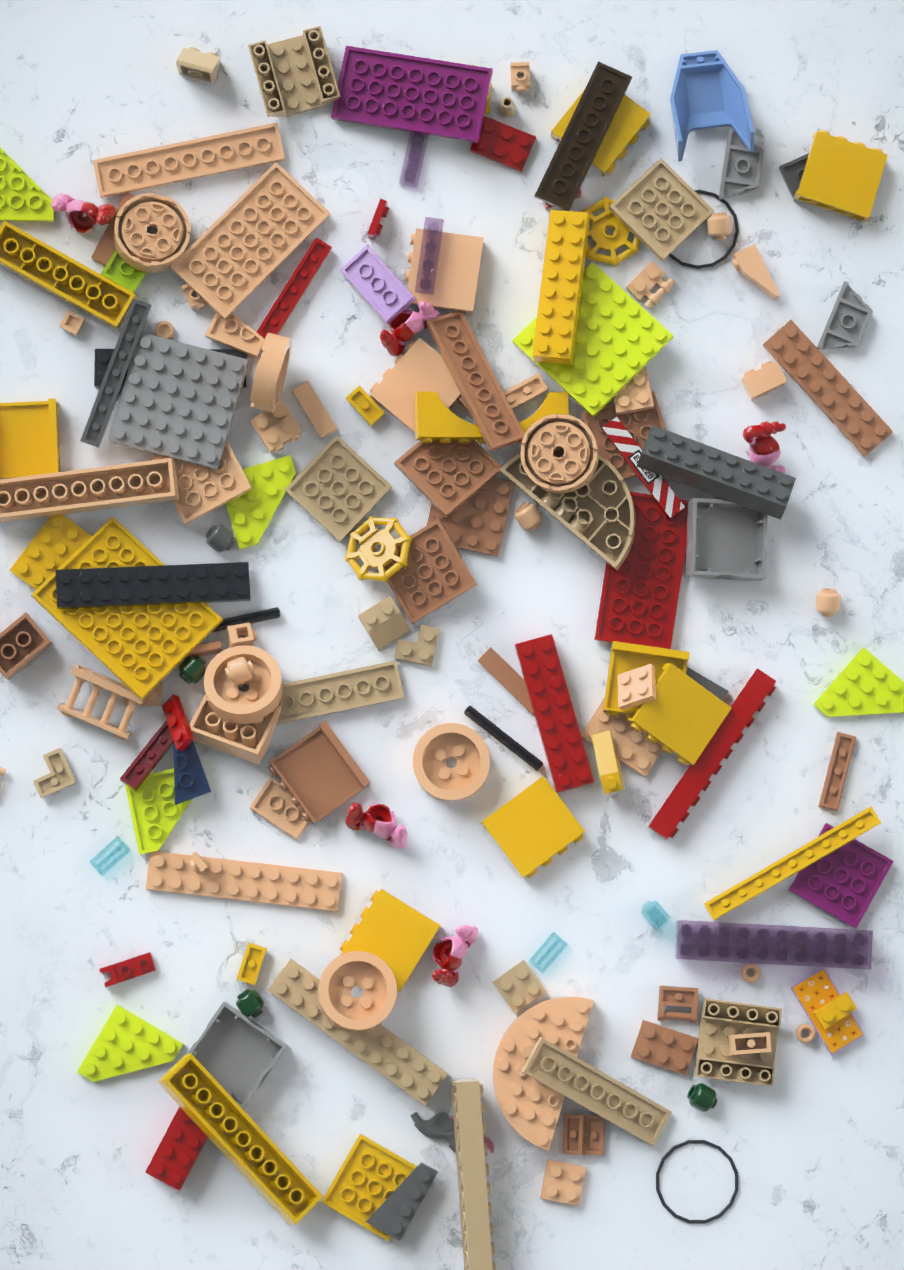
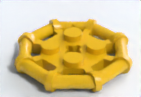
[580,197,640,266]
[344,516,412,583]

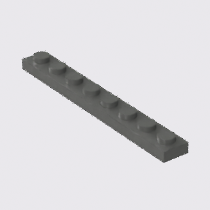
[80,298,152,448]

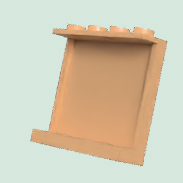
[405,228,484,315]
[370,337,462,433]

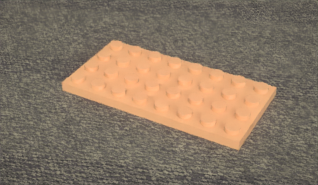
[170,162,330,320]

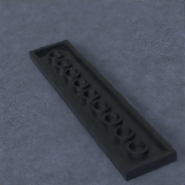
[56,562,251,609]

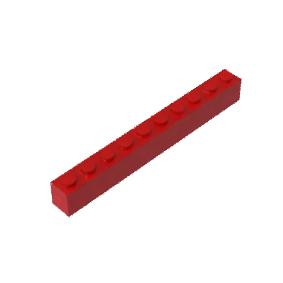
[648,668,777,840]

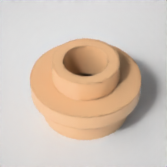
[741,963,760,983]
[796,1024,815,1043]

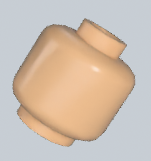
[707,212,733,240]
[515,502,543,531]
[815,588,841,617]
[225,657,255,685]

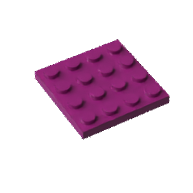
[788,823,894,929]

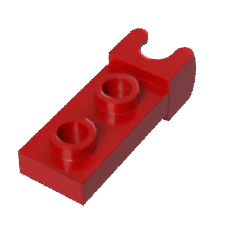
[99,952,156,988]

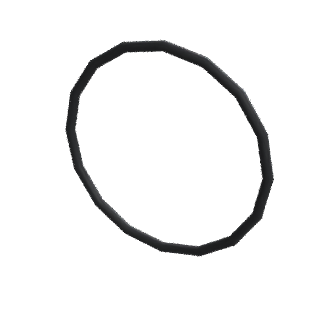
[668,190,739,269]
[656,1140,738,1224]

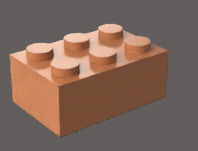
[0,612,53,681]

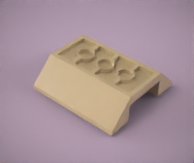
[248,25,340,117]
[695,998,782,1087]

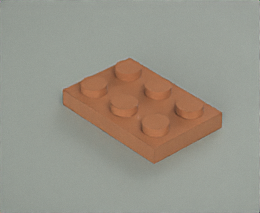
[631,1020,699,1075]

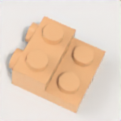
[250,400,302,453]

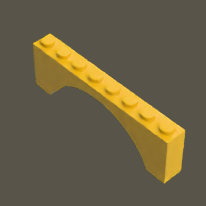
[414,391,569,444]

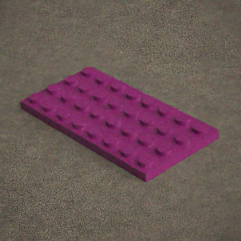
[331,46,493,143]

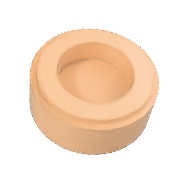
[155,321,174,339]

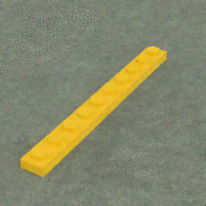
[704,806,882,921]

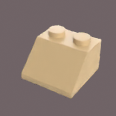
[176,47,221,84]
[358,596,411,650]

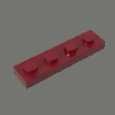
[120,721,174,791]

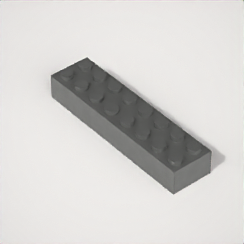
[637,425,796,520]

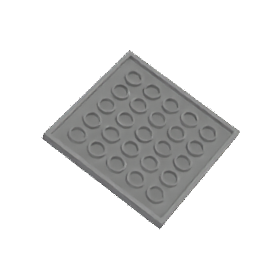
[108,333,249,470]

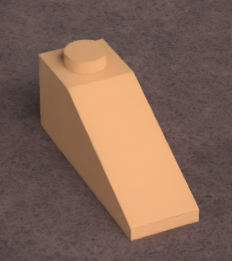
[732,244,780,300]

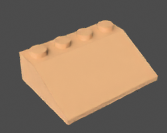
[189,694,282,765]

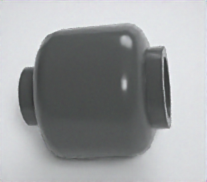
[205,524,234,553]

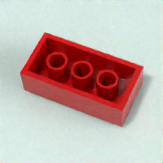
[145,1106,208,1191]

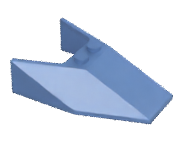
[670,50,754,162]

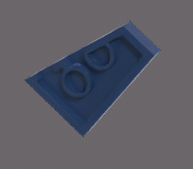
[173,741,212,805]

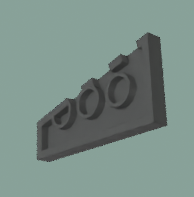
[366,1162,438,1241]

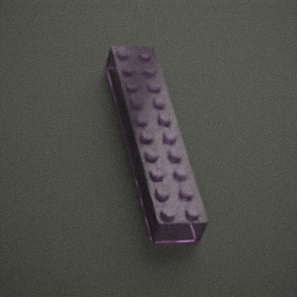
[675,920,873,970]

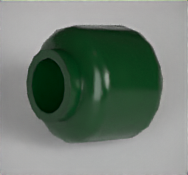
[178,655,206,684]
[236,988,265,1018]
[687,1083,717,1112]

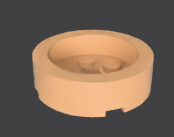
[114,193,191,273]
[250,333,292,413]
[520,414,599,494]
[204,645,283,725]
[413,723,490,801]
[318,951,397,1032]

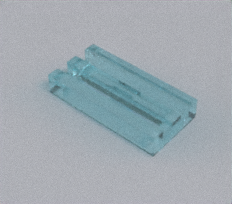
[89,836,131,876]
[529,932,568,973]

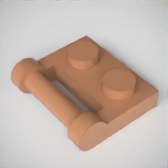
[657,986,699,1023]

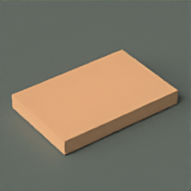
[249,776,309,840]

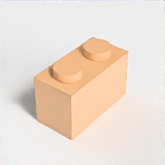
[741,361,787,401]
[728,1032,772,1055]

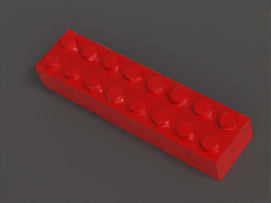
[514,634,594,794]

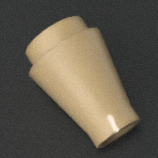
[497,97,516,118]

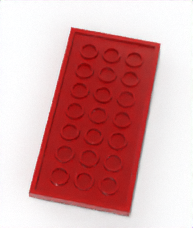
[594,491,688,649]

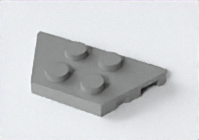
[718,127,764,200]
[817,281,873,349]

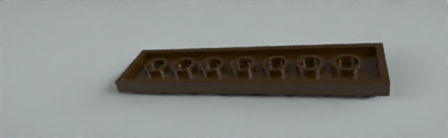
[534,61,632,211]

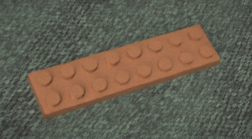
[426,311,525,452]
[762,320,893,457]

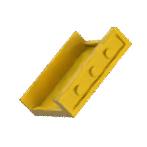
[550,89,651,177]
[794,130,888,222]
[0,398,60,479]
[603,641,690,718]
[627,663,731,766]
[481,776,585,879]
[339,889,441,992]

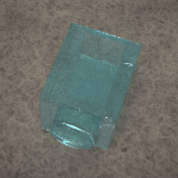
[640,900,671,930]

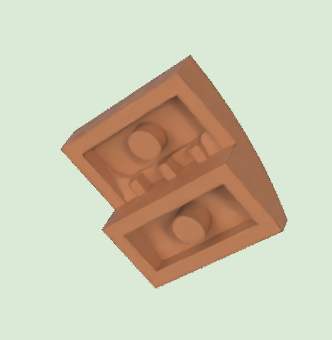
[563,1114,606,1156]

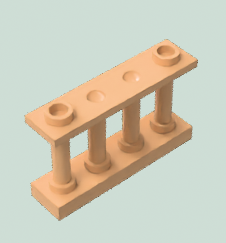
[57,664,147,740]

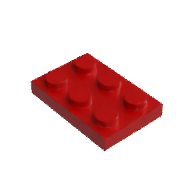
[470,116,536,172]

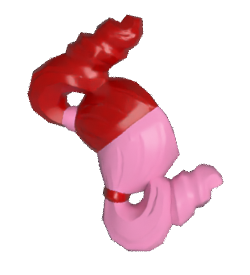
[51,193,116,233]
[380,301,440,356]
[742,421,786,473]
[345,803,407,849]
[432,925,479,987]

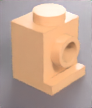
[510,62,530,92]
[181,278,207,310]
[227,623,257,648]

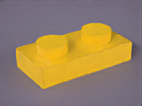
[345,385,385,427]
[237,942,267,985]
[814,992,857,1029]

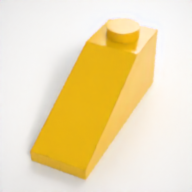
[591,730,626,794]

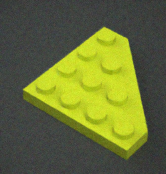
[0,147,55,222]
[226,455,296,550]
[813,647,904,717]
[125,768,193,855]
[77,1004,184,1082]

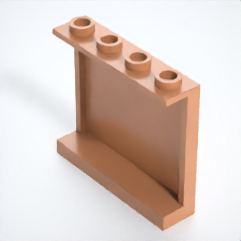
[268,721,370,826]

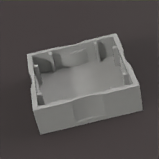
[686,498,768,581]
[186,1001,289,1110]

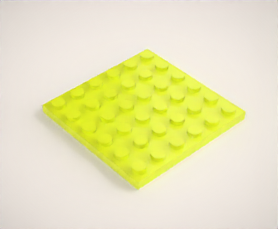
[512,262,674,417]

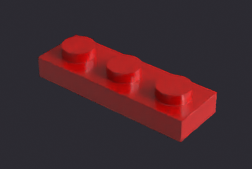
[162,694,194,751]

